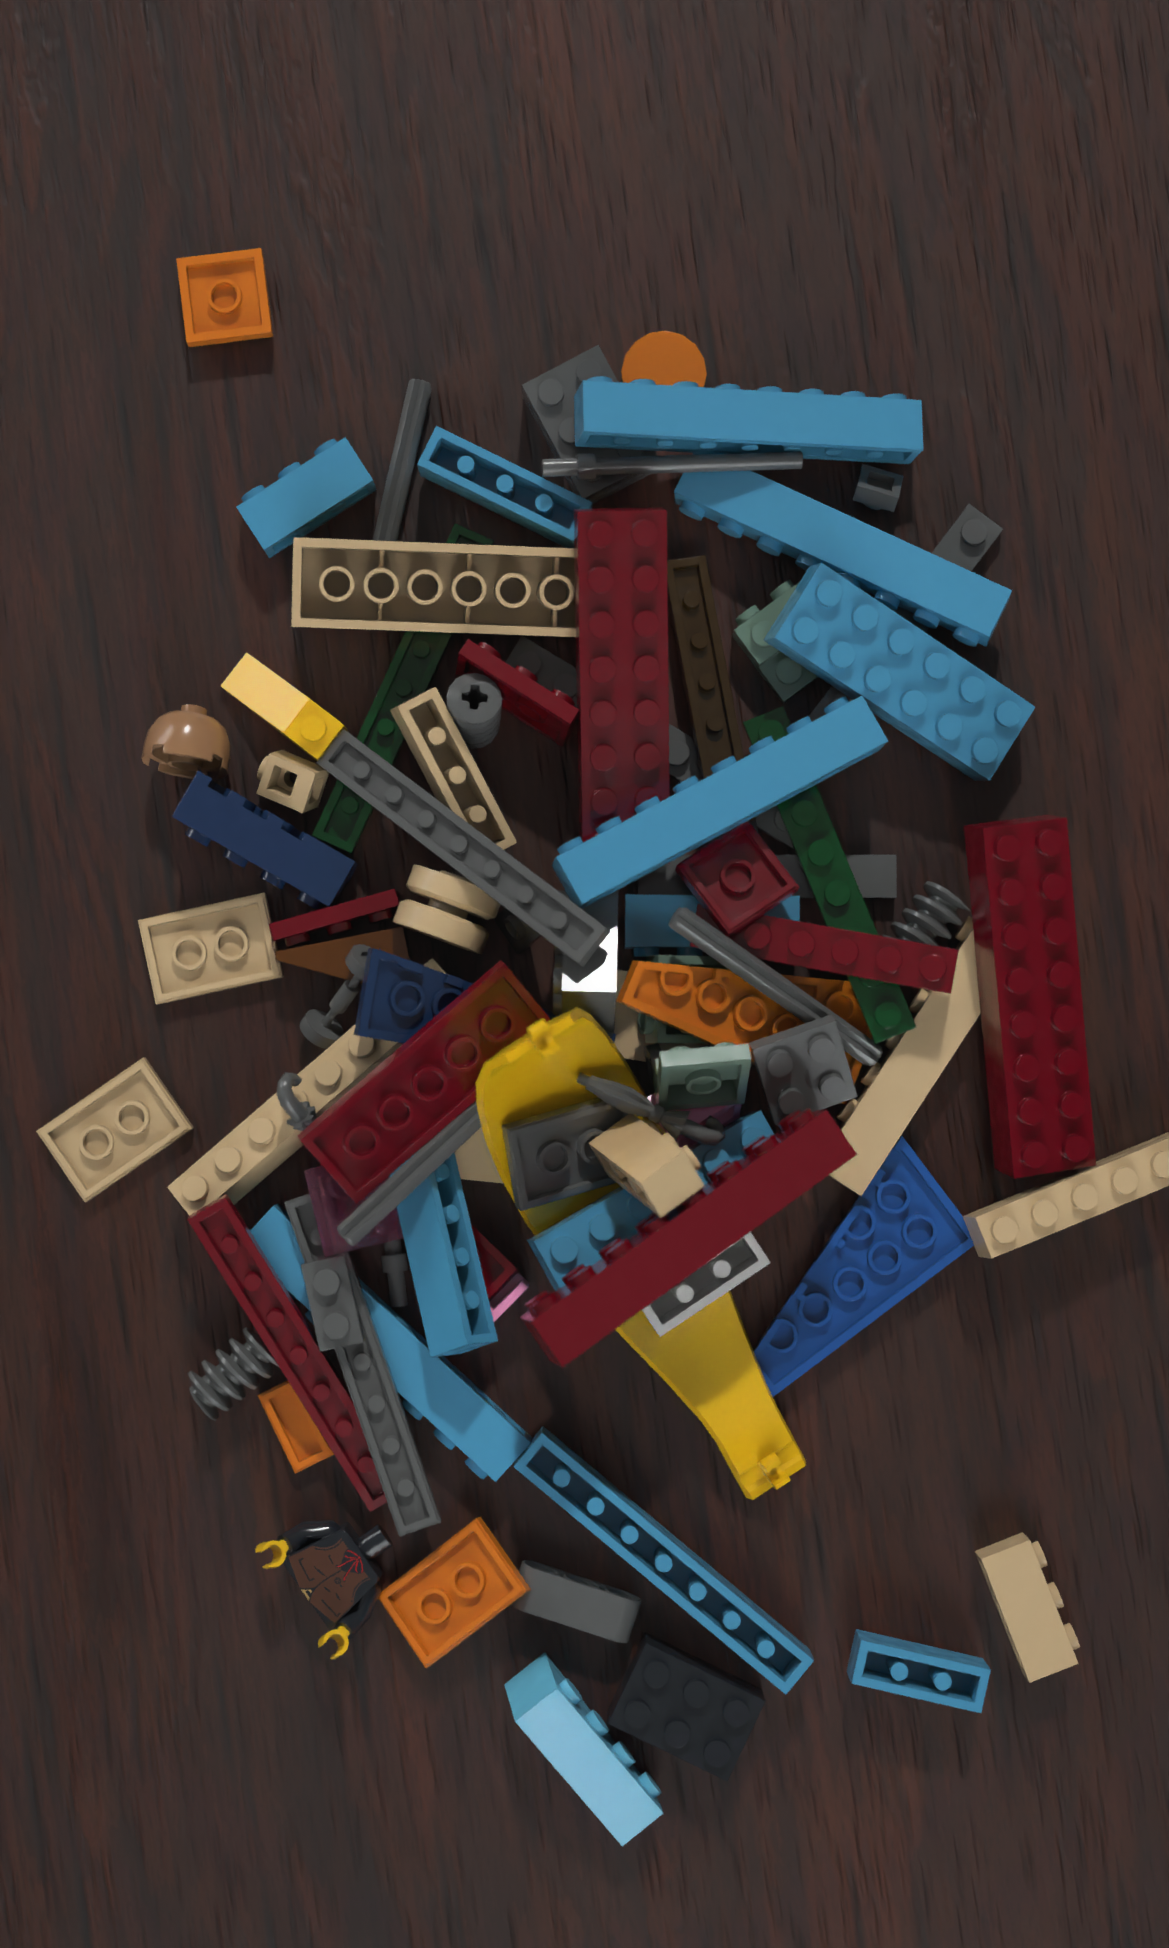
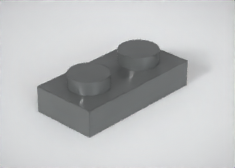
[301,1254,365,1352]

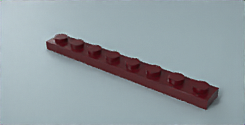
[187,1194,387,1512]

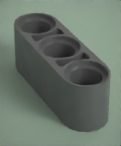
[511,1560,642,1643]

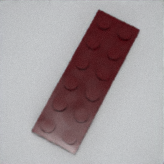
[297,960,551,1204]

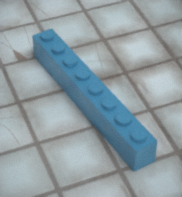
[574,376,923,464]
[674,453,1012,647]
[551,695,888,909]
[250,1204,532,1482]
[514,1426,814,1694]

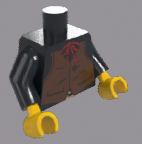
[255,1520,393,1659]

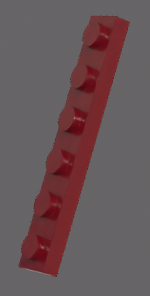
[690,903,959,994]

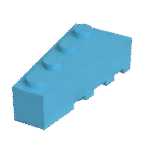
[504,1652,663,1846]

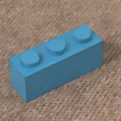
[236,437,377,558]
[846,1629,991,1713]

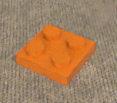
[176,248,274,347]

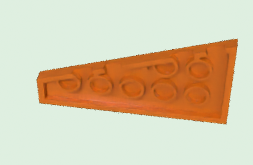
[616,961,872,1105]

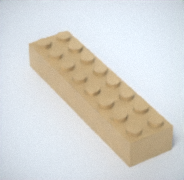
[291,537,576,637]

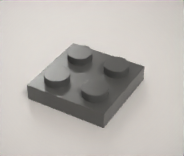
[749,1014,858,1125]

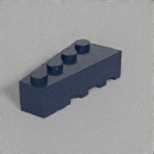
[172,771,359,910]

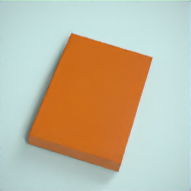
[378,1517,531,1668]

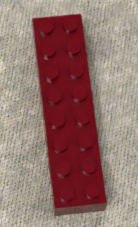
[574,508,670,864]
[964,815,1096,1178]
[520,1108,857,1367]

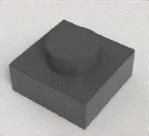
[853,464,904,512]

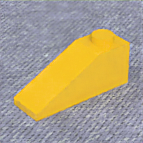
[221,652,349,761]

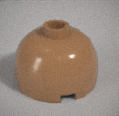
[141,704,231,779]

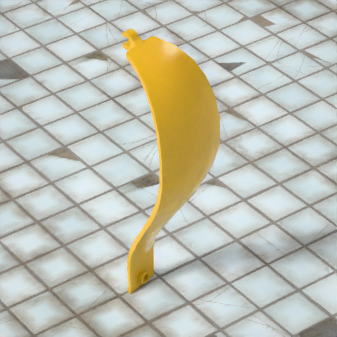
[476,1007,806,1500]

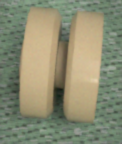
[392,864,501,955]

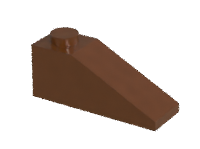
[275,926,412,984]

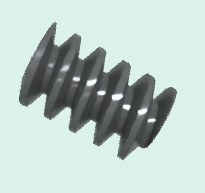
[446,673,502,749]
[883,881,971,946]
[187,1327,279,1421]

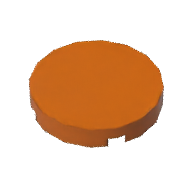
[621,330,707,387]

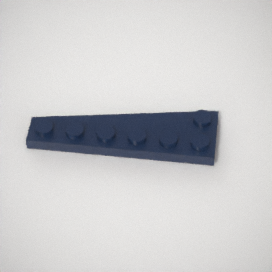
[354,948,616,1043]

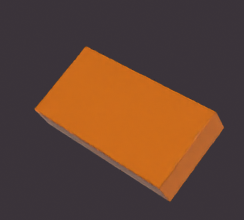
[257,1380,334,1474]

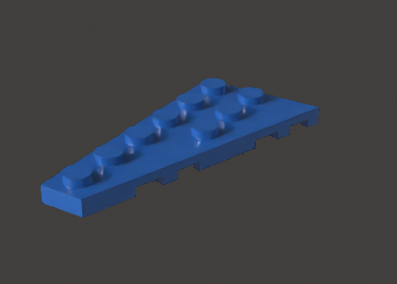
[753,1136,974,1397]

